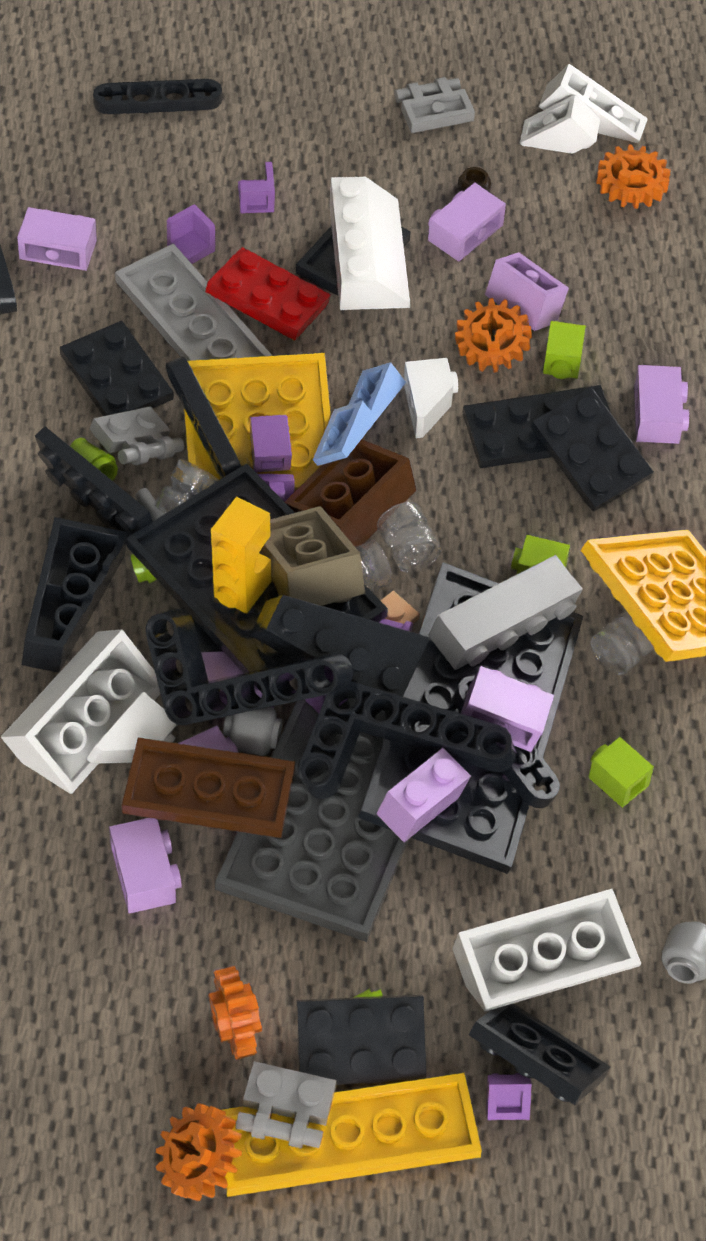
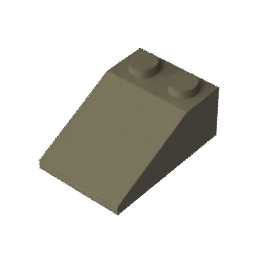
[260,506,365,606]

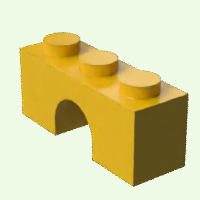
[211,497,271,614]

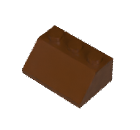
[285,439,416,550]

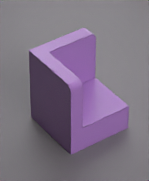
[238,162,275,213]
[167,204,215,264]
[250,415,292,472]

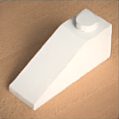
[539,64,647,143]

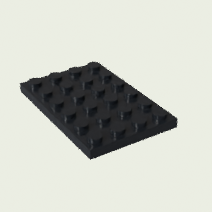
[126,463,388,693]

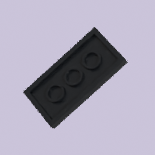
[462,385,611,468]
[35,426,153,537]

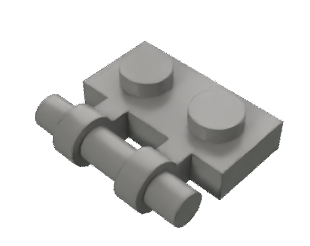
[394,77,475,133]
[89,407,184,465]
[236,1061,336,1149]

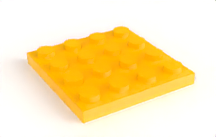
[184,353,331,497]
[580,530,706,662]

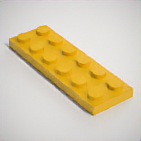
[222,1073,482,1197]

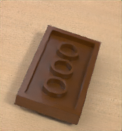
[122,737,295,838]

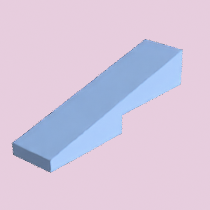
[313,362,406,466]

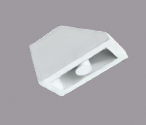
[520,94,600,154]
[404,358,458,438]
[86,691,177,764]

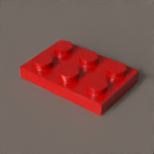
[205,247,331,341]

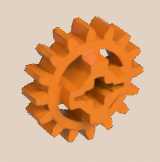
[596,144,671,209]
[455,298,532,373]
[208,966,262,1060]
[155,1103,242,1201]

